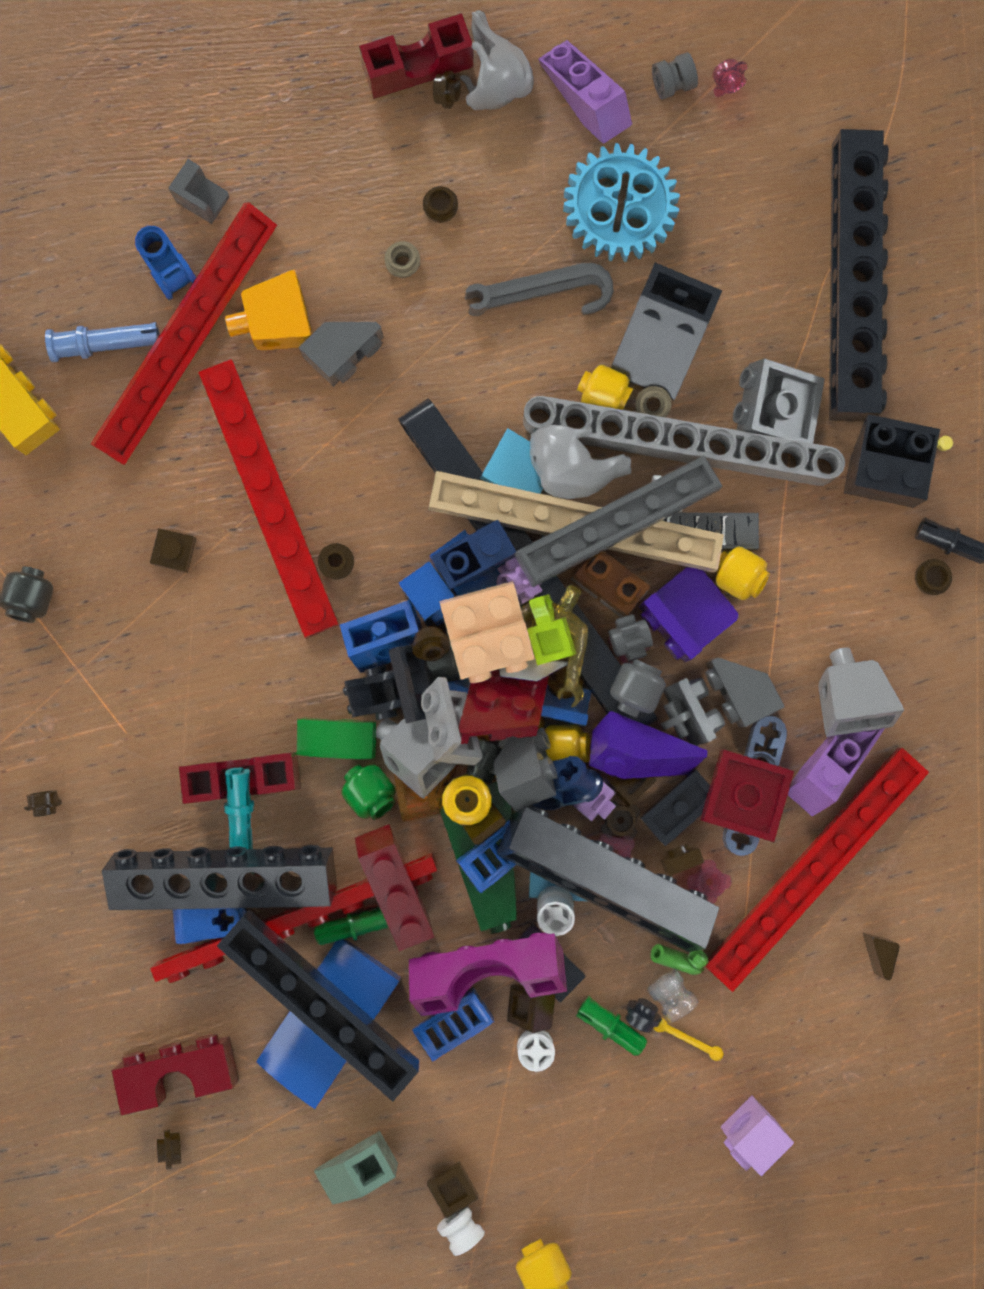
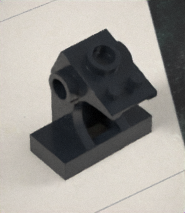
[343,645,434,724]

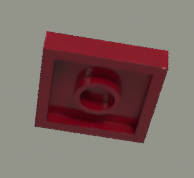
[701,749,794,842]

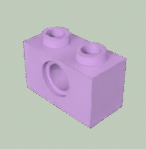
[721,1096,794,1176]

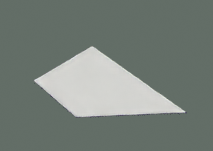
[500,657,571,681]

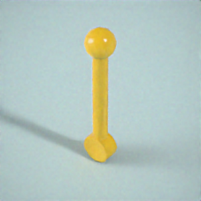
[654,1017,724,1061]

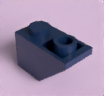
[432,520,516,590]

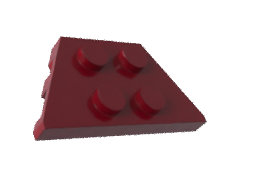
[458,669,549,744]

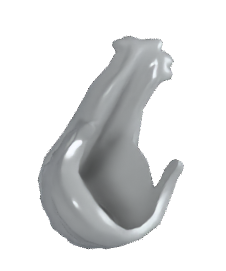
[460,10,534,110]
[530,425,632,499]

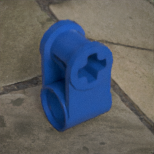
[135,226,196,300]
[172,908,247,944]

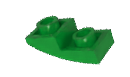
[296,717,376,759]

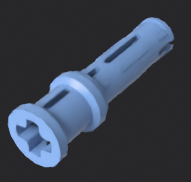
[45,322,160,362]

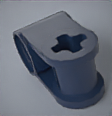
[532,756,603,810]

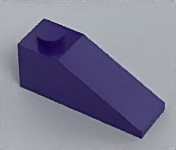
[589,711,708,779]

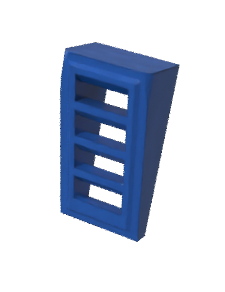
[456,820,516,893]
[412,987,494,1062]

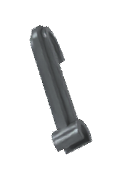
[464,263,614,316]

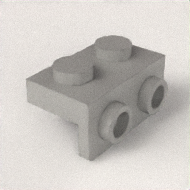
[421,677,483,765]

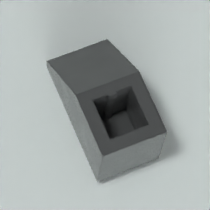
[299,322,384,387]
[705,658,785,728]
[494,727,557,812]

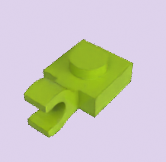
[527,594,576,666]

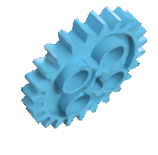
[563,143,680,262]

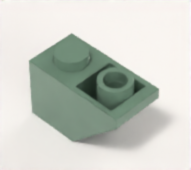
[314,1131,398,1205]

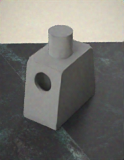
[818,648,904,737]
[376,719,457,799]

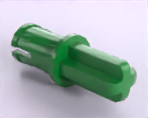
[313,906,389,945]
[575,996,647,1056]

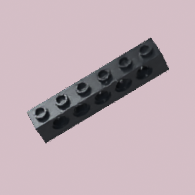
[102,845,337,910]

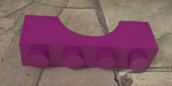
[409,933,567,1016]

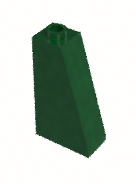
[437,781,517,934]

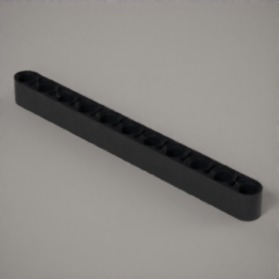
[398,398,657,726]

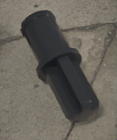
[914,517,984,564]

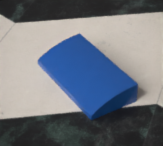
[256,939,401,1109]

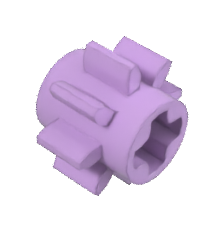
[497,557,542,605]
[573,782,616,821]

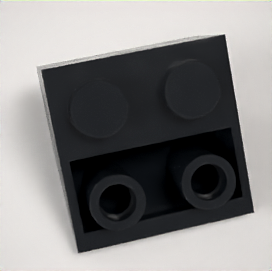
[844,414,940,508]

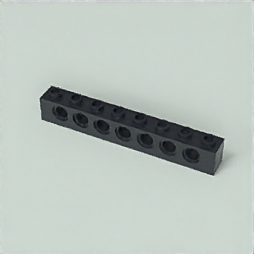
[829,129,889,422]

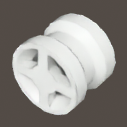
[517,1030,555,1072]
[437,1206,485,1256]

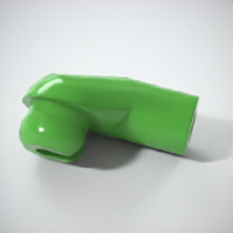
[651,944,708,975]

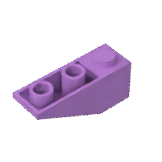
[538,40,632,144]
[788,728,885,816]

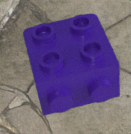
[638,567,738,663]

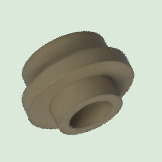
[384,241,420,278]
[635,386,672,418]

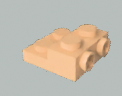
[439,581,535,683]

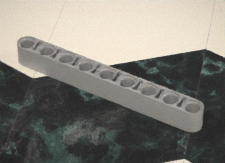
[523,396,845,486]

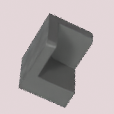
[168,159,230,224]

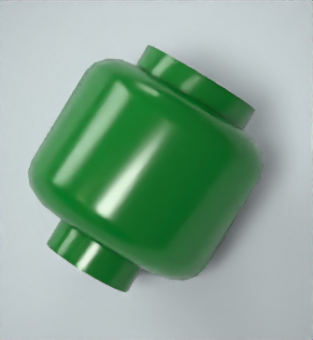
[341,765,396,820]

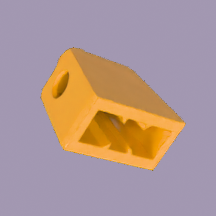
[225,270,312,350]

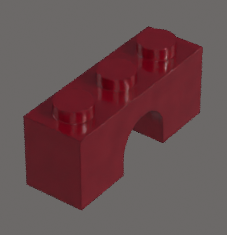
[359,13,474,99]
[179,752,301,804]
[354,824,434,952]
[111,1033,239,1116]

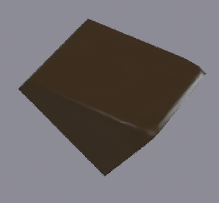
[462,801,506,845]
[863,932,900,981]
[507,984,555,1033]

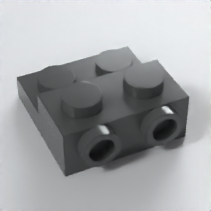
[733,358,825,443]

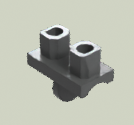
[660,678,725,746]

